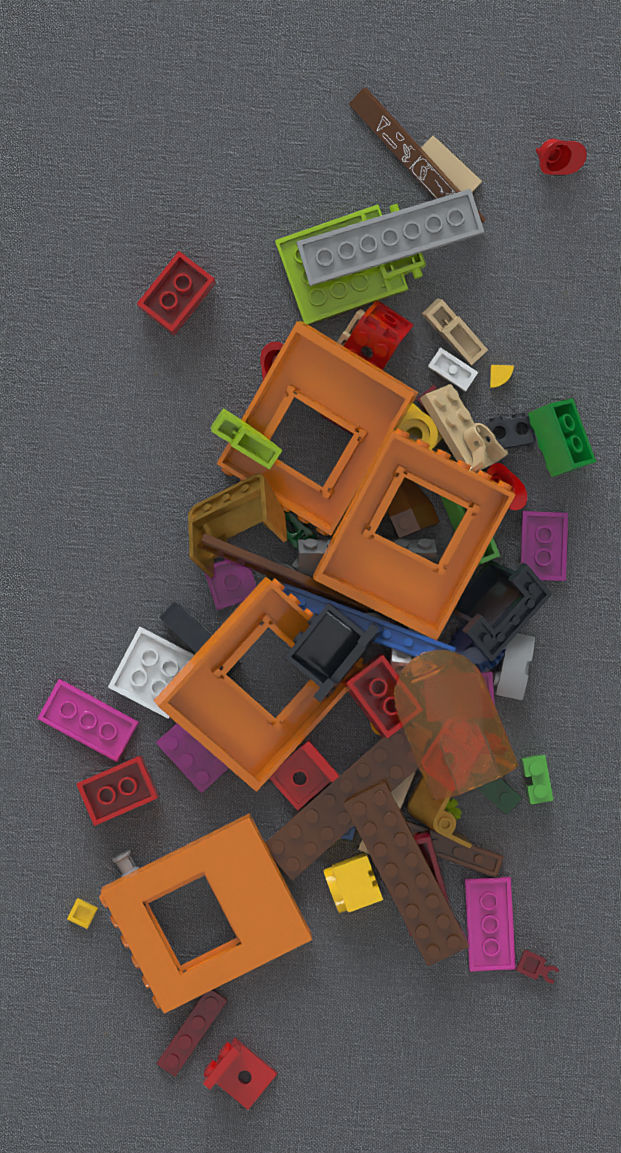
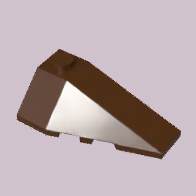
[386,472,440,539]

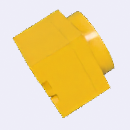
[398,403,443,450]
[323,852,383,913]

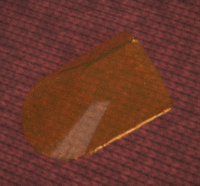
[394,650,519,801]

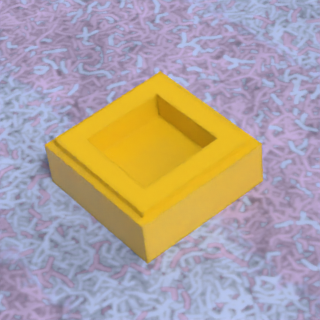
[67,898,98,929]

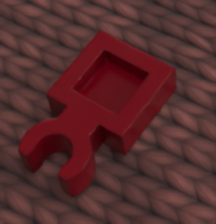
[515,949,559,984]

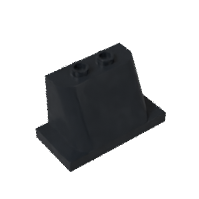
[451,560,552,661]
[284,603,384,702]

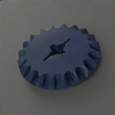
[448,625,506,673]

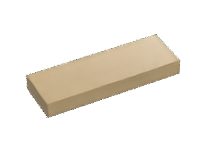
[421,136,482,192]

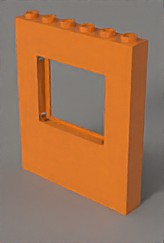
[217,321,419,536]
[313,428,515,641]
[153,577,364,792]
[99,813,312,1014]

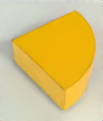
[490,365,514,388]

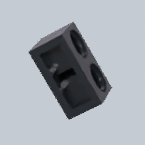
[485,412,536,449]

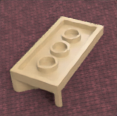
[420,384,508,473]

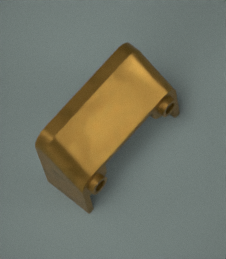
[188,473,287,578]
[407,753,512,848]

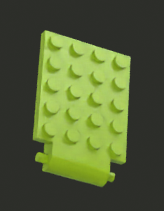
[275,204,426,325]

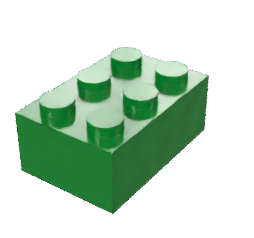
[528,398,597,477]

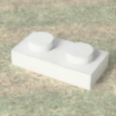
[428,347,478,392]

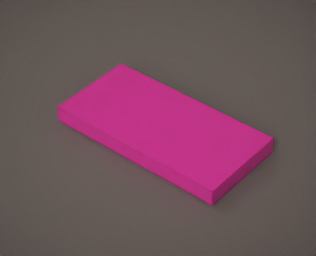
[37,679,139,762]
[465,877,515,972]

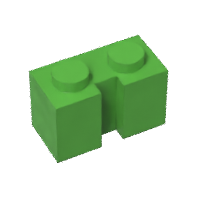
[520,754,554,804]

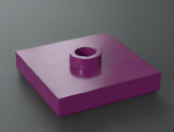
[204,559,257,610]

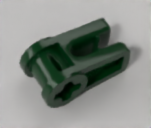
[284,511,317,551]

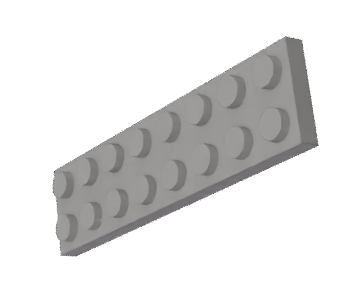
[296,189,484,287]

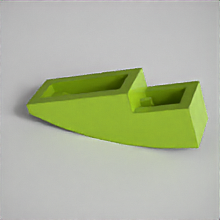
[211,408,282,470]

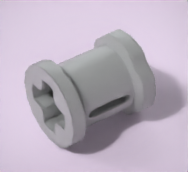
[112,849,139,877]

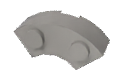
[493,633,535,700]

